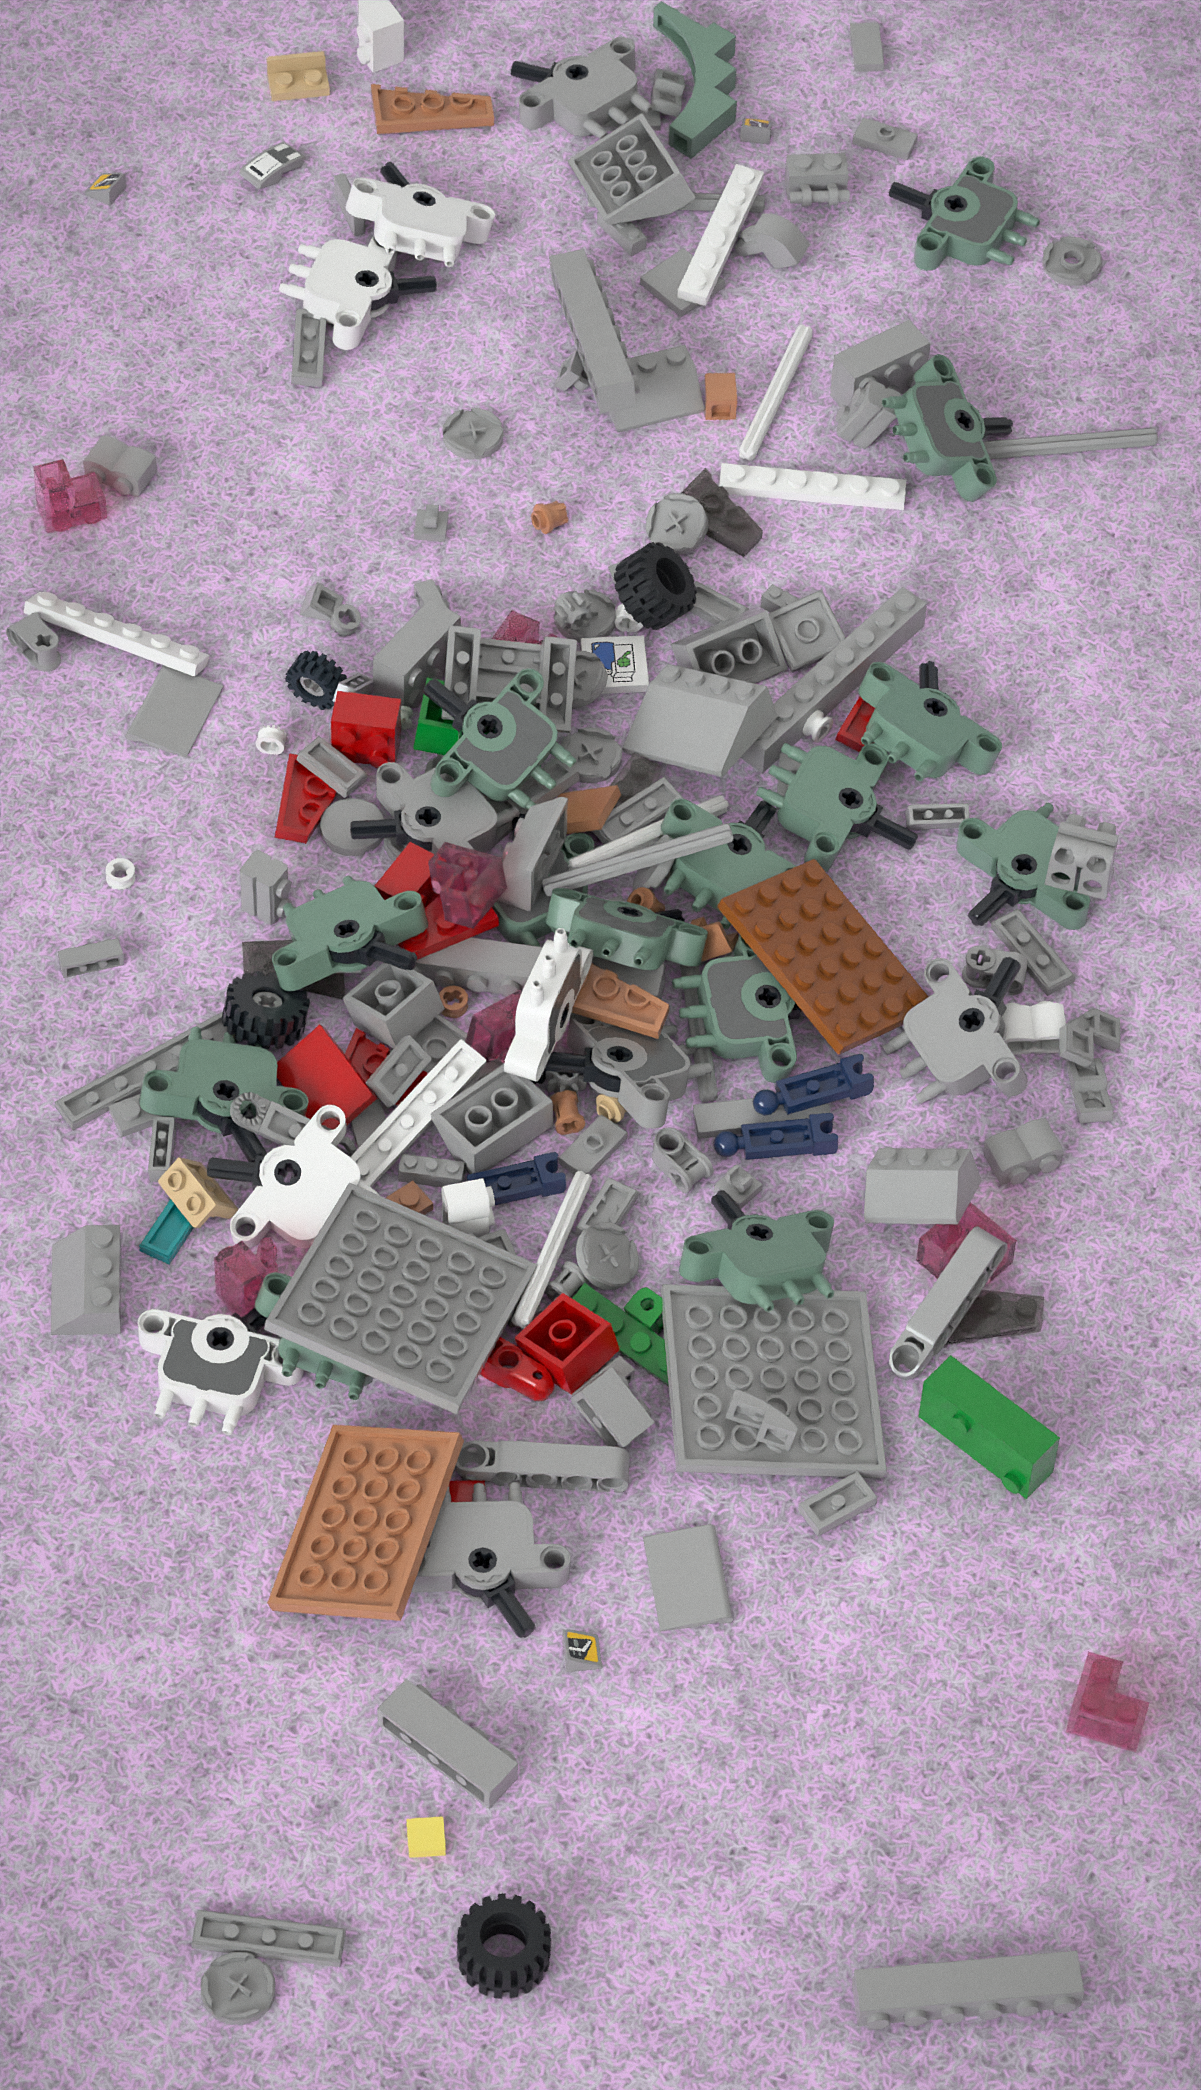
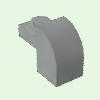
[734,214,810,269]

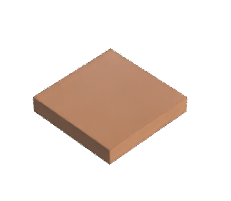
[557,785,621,834]

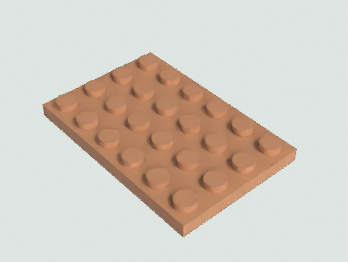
[267,1425,464,1621]

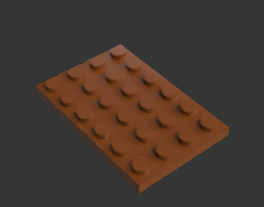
[717,859,929,1055]

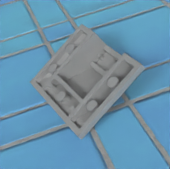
[441,625,577,733]

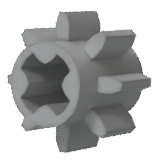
[553,591,593,631]
[545,1071,587,1097]

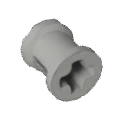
[544,1261,589,1301]

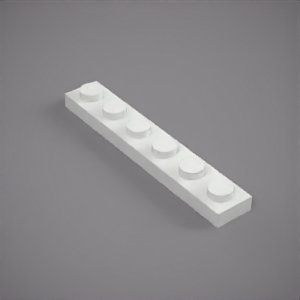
[677,164,764,306]
[719,463,906,510]
[24,592,210,676]
[350,1039,486,1188]

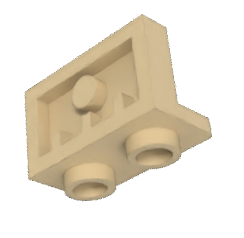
[267,51,330,101]
[158,1157,239,1228]

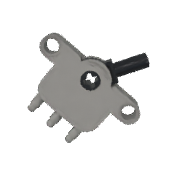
[350,762,520,885]

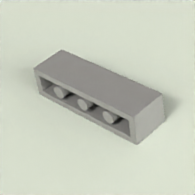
[377,1679,518,1809]

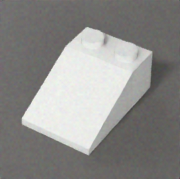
[357,0,404,73]

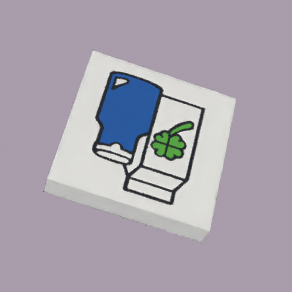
[580,636,649,694]

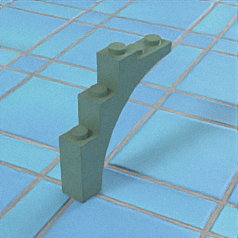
[653,1,737,159]

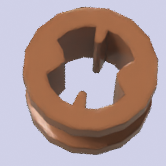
[439,985,468,1018]

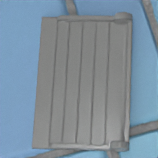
[125,665,223,758]
[643,1524,733,1632]

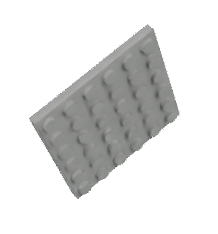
[264,1182,537,1414]
[660,1284,887,1478]

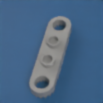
[230,1092,357,1157]

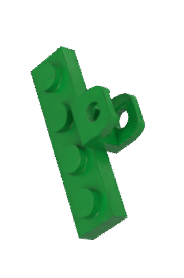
[572,1283,669,1387]

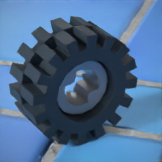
[285,650,347,710]

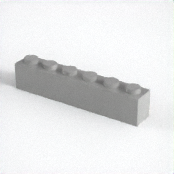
[852,1951,1084,2030]

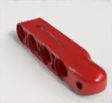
[479,1337,555,1402]

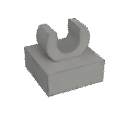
[554,349,589,391]
[414,504,448,542]
[714,1164,763,1209]

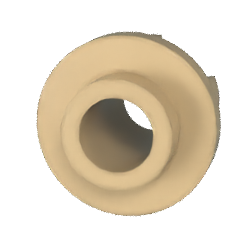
[596,1094,627,1123]

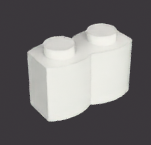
[1002,1001,1066,1055]
[441,1178,495,1238]

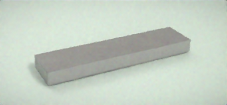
[693,1098,831,1139]
[191,1910,346,1967]

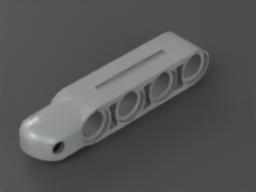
[889,1226,1008,1380]
[455,1440,630,1493]

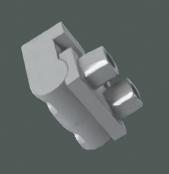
[1044,814,1118,900]

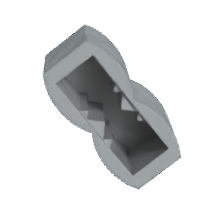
[83,436,157,496]
[983,1118,1064,1185]

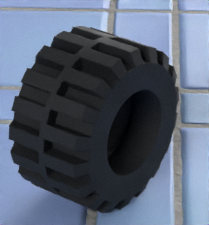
[614,542,697,630]
[457,1893,551,1999]

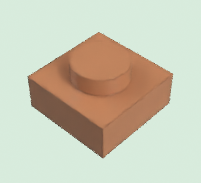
[386,1181,433,1215]

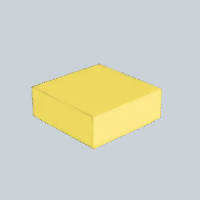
[406,1816,446,1858]

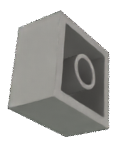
[343,963,445,1048]

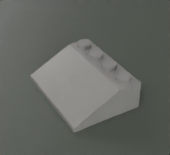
[567,113,696,225]
[622,664,778,777]

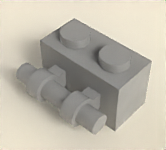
[785,153,850,206]

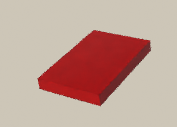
[277,1024,378,1130]

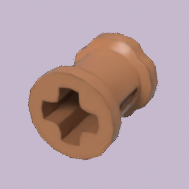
[550,1090,585,1135]

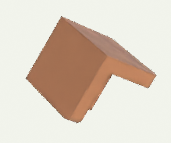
[705,373,737,420]
[690,916,739,962]

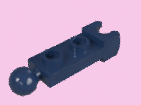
[752,1054,874,1116]
[713,1113,838,1160]
[441,1152,566,1206]

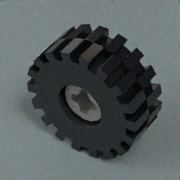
[222,971,310,1050]

